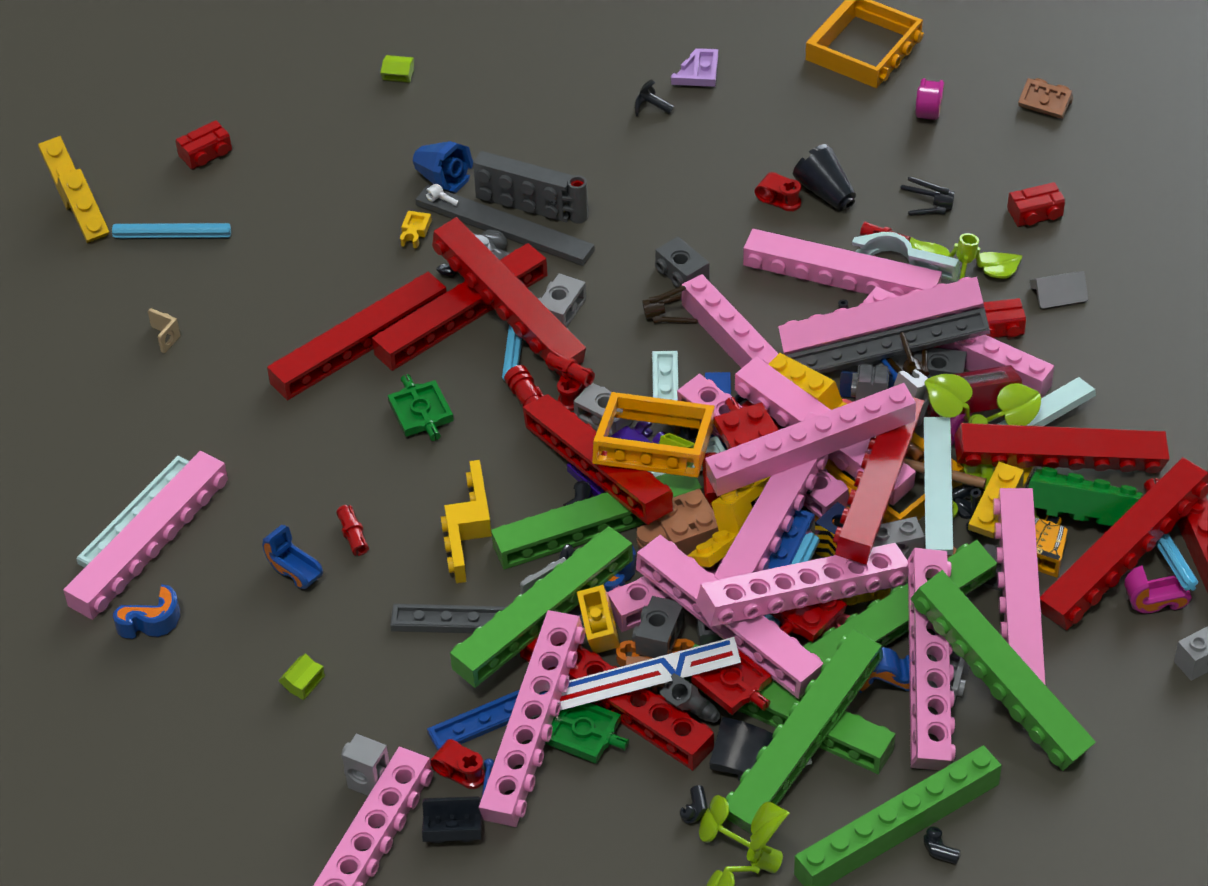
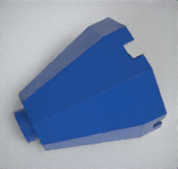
[413,141,473,192]

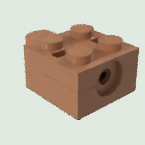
[636,488,719,555]

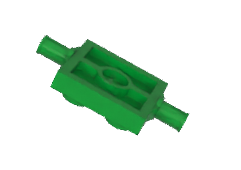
[387,374,454,441]
[538,703,629,764]

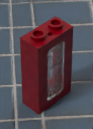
[926,365,1022,417]

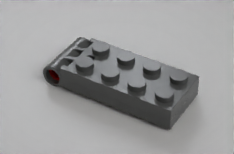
[473,151,588,223]

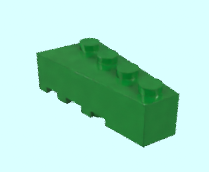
[1029,467,1142,526]

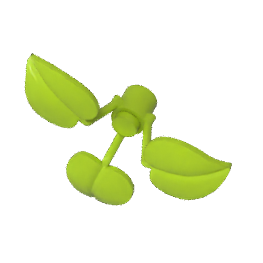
[910,233,1022,279]
[924,374,1041,489]
[699,795,790,886]

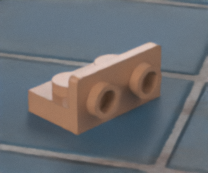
[1018,78,1073,119]

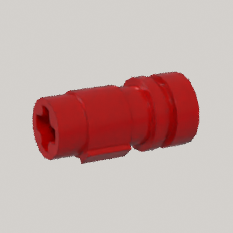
[504,365,544,407]

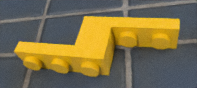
[38,136,109,243]
[768,353,847,410]
[441,460,491,583]
[968,462,1035,539]
[687,476,771,567]

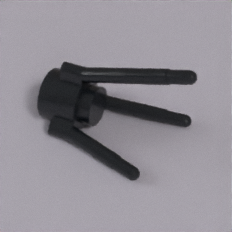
[900,177,955,215]

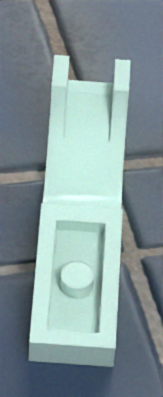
[852,232,961,282]

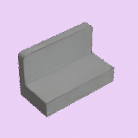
[1029,271,1088,308]

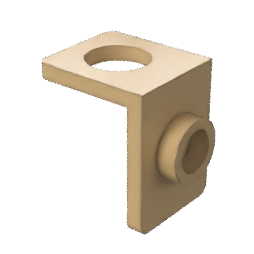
[148,308,181,353]

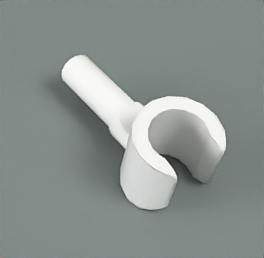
[426,184,459,207]

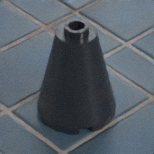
[792,144,856,210]

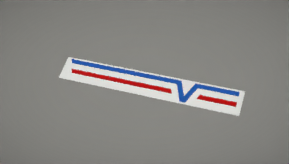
[531,637,741,718]

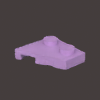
[671,48,718,86]

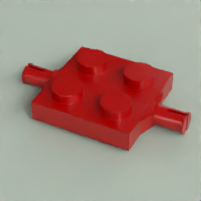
[713,397,778,449]
[771,599,847,642]
[691,648,772,714]

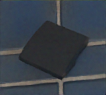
[710,717,773,781]

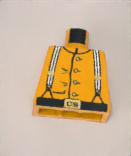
[1035,515,1068,578]

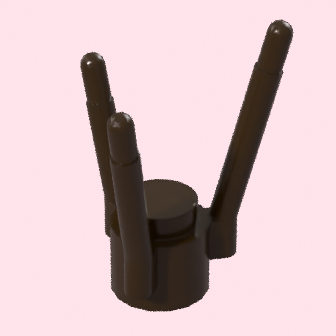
[642,286,698,324]
[885,332,930,378]

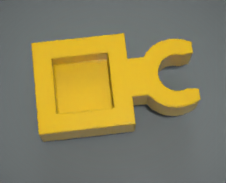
[400,211,432,248]

